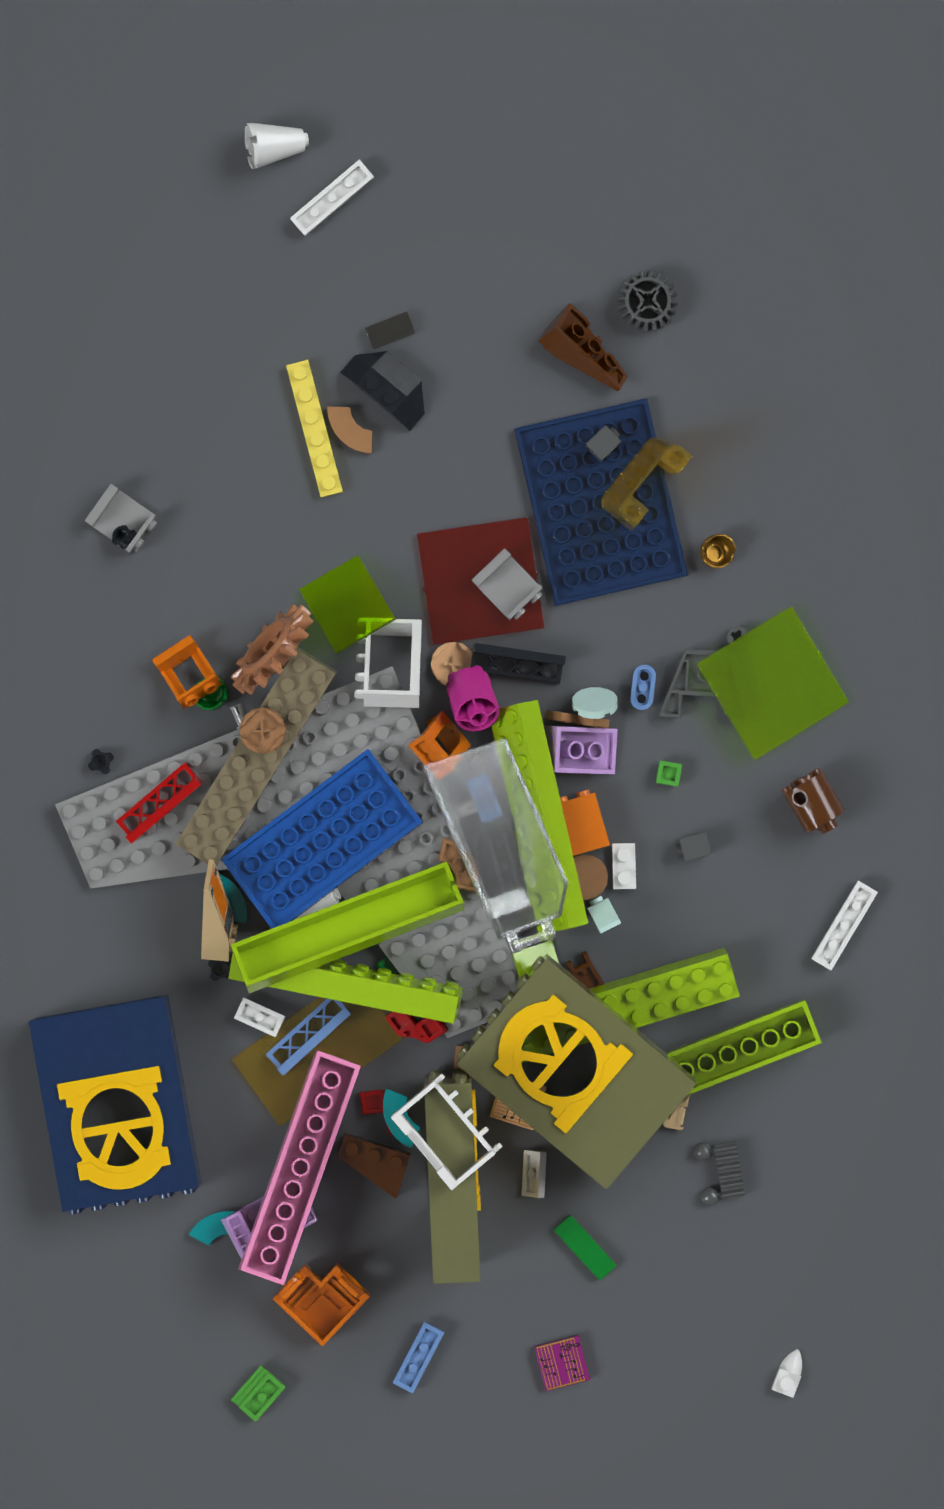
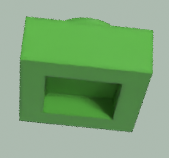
[656,760,682,787]

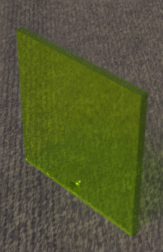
[697,606,849,760]

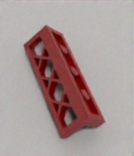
[116,762,203,844]

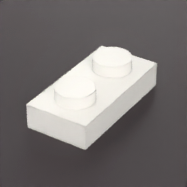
[612,843,636,889]
[234,997,286,1037]
[522,1150,547,1198]

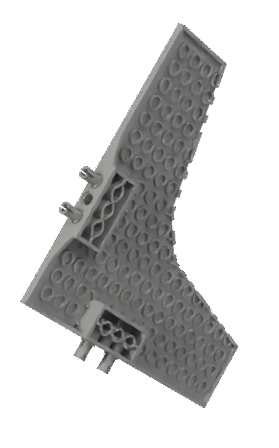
[55,666,519,1038]

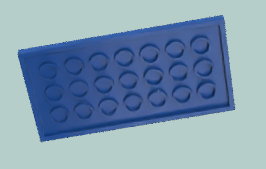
[221,749,423,929]

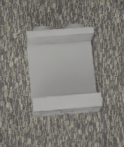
[85,484,158,554]
[472,548,543,621]

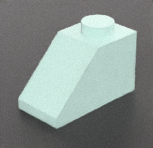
[587,896,621,933]

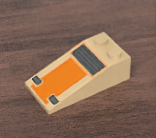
[201,859,238,962]

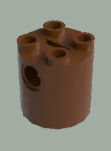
[781,768,845,834]

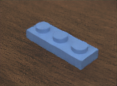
[393,1321,445,1394]

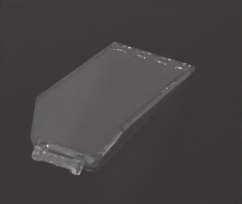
[423,738,569,954]

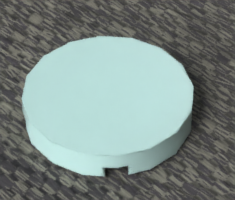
[572,687,617,719]

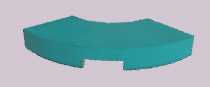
[219,874,248,923]
[383,1088,420,1148]
[189,1210,235,1246]

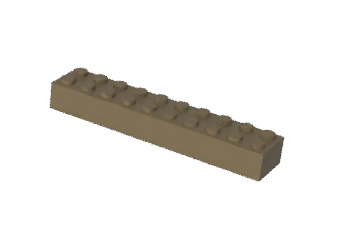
[176,647,337,866]

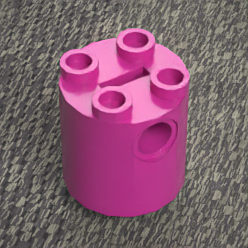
[446,666,499,731]

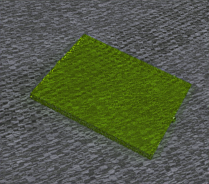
[299,555,396,654]

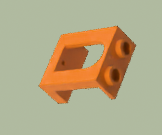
[152,635,222,709]
[408,710,471,780]

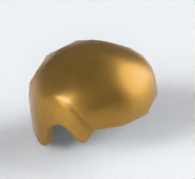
[700,534,736,569]

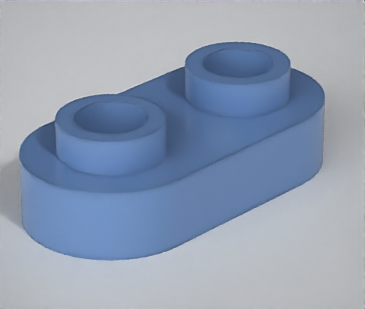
[630,665,656,710]

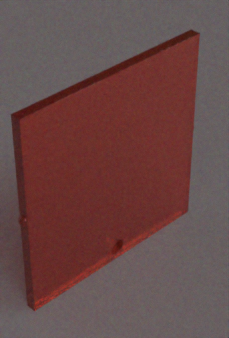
[417,517,544,645]

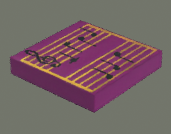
[534,1335,590,1391]

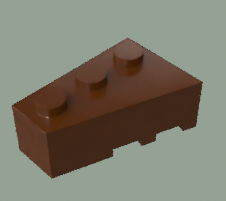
[338,1133,410,1199]

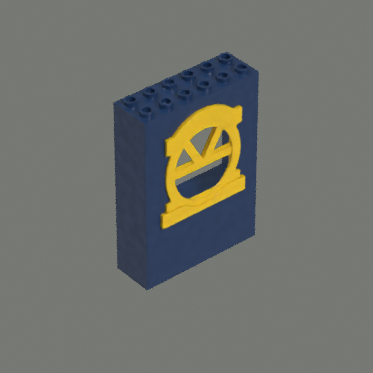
[29,995,202,1215]

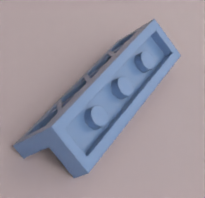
[266,999,351,1075]

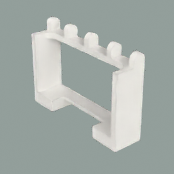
[354,618,422,708]
[391,1074,502,1190]

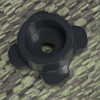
[112,525,137,549]
[88,749,114,774]
[208,958,231,981]

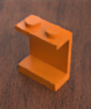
[560,789,610,856]

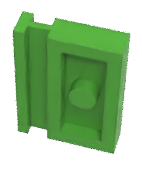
[231,1364,286,1422]

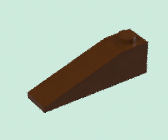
[539,303,628,391]

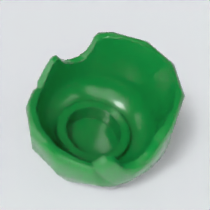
[196,677,229,711]

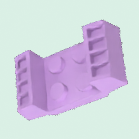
[221,1196,318,1260]

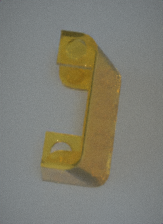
[601,437,693,532]

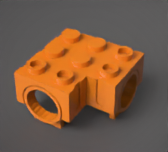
[273,1262,371,1347]

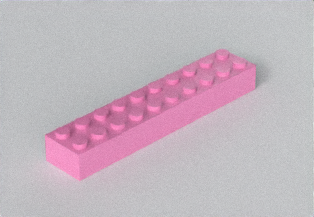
[238,1051,361,1285]

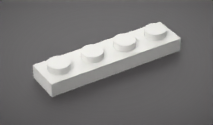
[290,159,374,236]
[811,880,878,970]

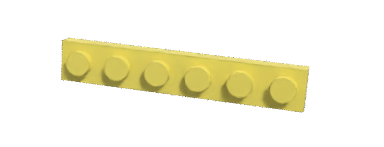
[286,360,343,498]

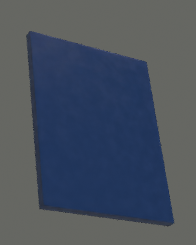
[514,398,688,606]

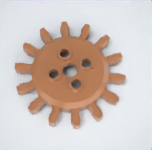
[231,604,314,695]

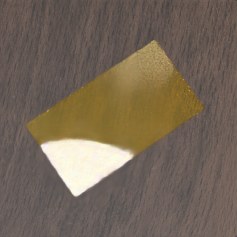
[232,997,402,1126]

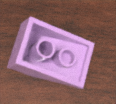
[544,725,618,774]

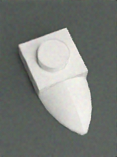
[771,1349,802,1398]

